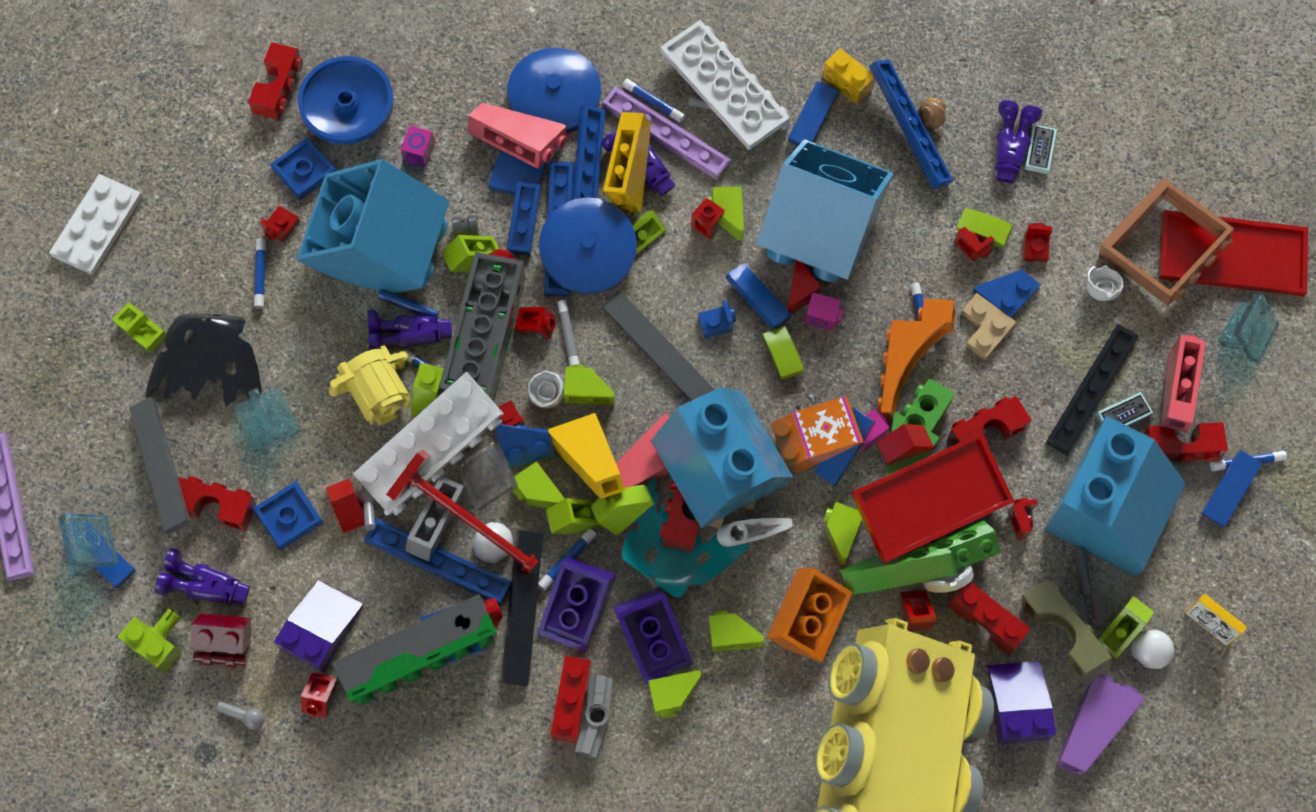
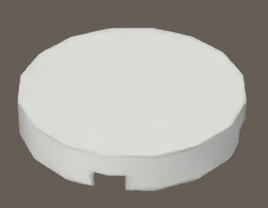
[923,565,974,593]

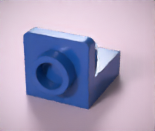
[698,301,737,338]

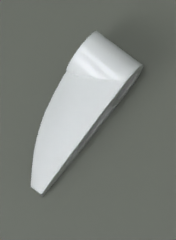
[717,518,793,547]

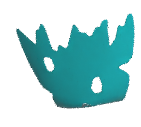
[622,478,750,597]

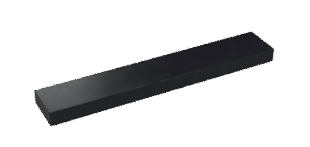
[1045,324,1139,455]
[501,530,543,687]

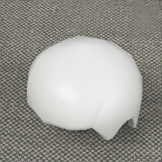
[1086,265,1124,301]
[527,370,564,408]
[473,522,514,564]
[1131,630,1175,669]

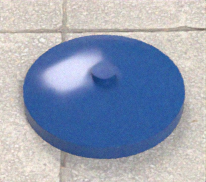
[507,48,601,134]
[298,56,394,144]
[539,198,637,294]

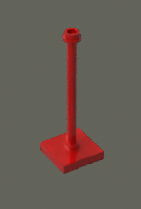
[386,450,538,573]

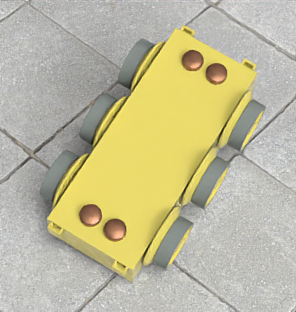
[814,618,994,812]

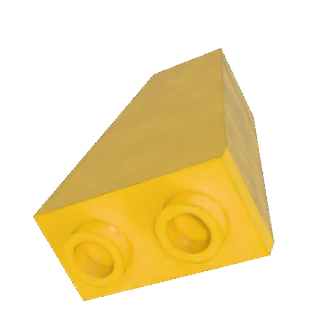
[603,112,651,215]
[548,413,625,499]

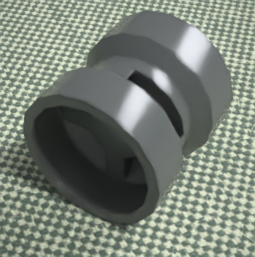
[452,215,479,239]

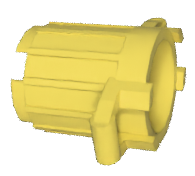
[329,345,411,425]

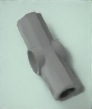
[574,675,613,759]

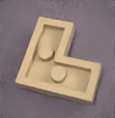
[961,293,1016,360]

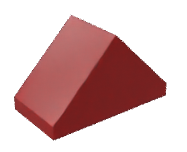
[787,260,821,314]
[877,424,934,466]
[326,478,365,533]
[900,590,936,632]

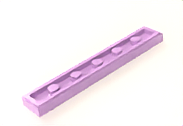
[601,87,731,180]
[0,432,35,582]

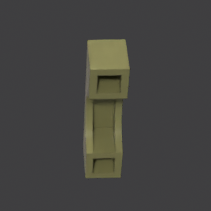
[1021,579,1112,685]

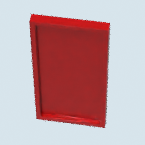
[1159,210,1308,297]
[850,433,1015,563]

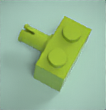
[118,609,182,674]

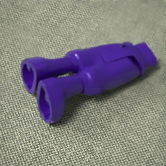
[995,100,1043,184]
[601,131,676,196]
[367,309,452,351]
[155,548,250,605]

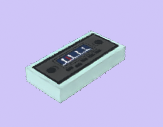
[1024,125,1057,174]
[1096,392,1153,427]

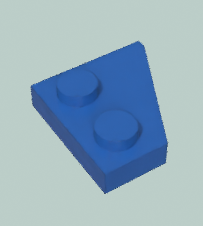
[973,270,1041,318]
[495,422,555,469]

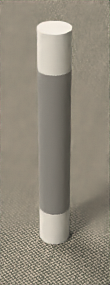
[557,300,579,367]

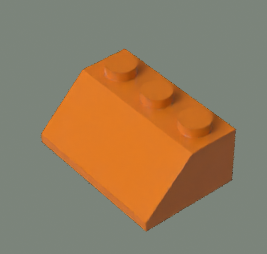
[766,568,853,662]

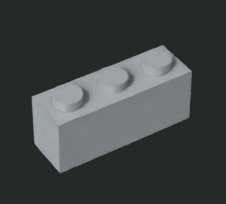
[406,476,464,562]

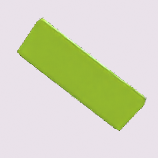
[632,211,667,255]

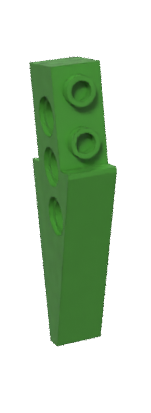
[884,378,955,477]
[839,520,1001,595]

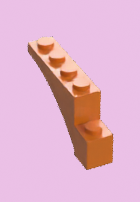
[878,299,956,421]

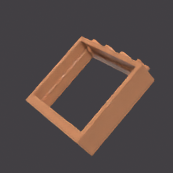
[1099,177,1234,306]

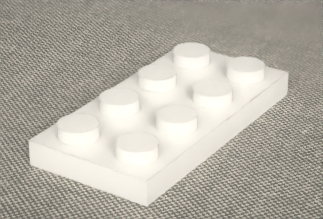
[49,174,143,276]

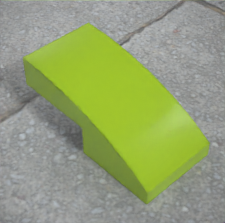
[956,208,1013,247]
[111,302,166,353]
[762,326,804,380]

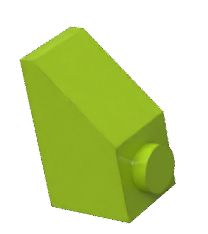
[708,186,744,241]
[442,235,499,272]
[411,362,444,417]
[564,364,614,405]
[511,461,565,508]
[591,485,654,535]
[546,498,603,534]
[823,502,862,565]
[1098,596,1154,659]
[708,611,764,652]
[648,670,701,719]

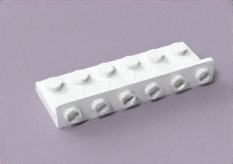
[660,20,790,150]
[353,372,504,516]

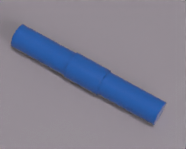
[377,290,439,318]

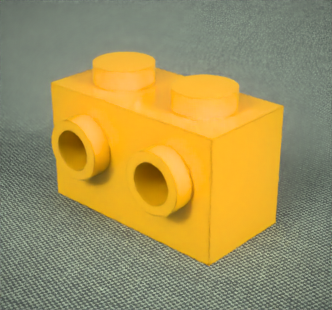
[822,48,875,105]

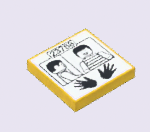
[1185,594,1247,646]

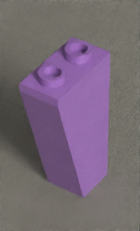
[1055,674,1144,776]

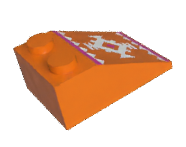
[770,396,864,472]

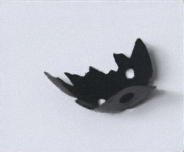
[146,313,262,407]

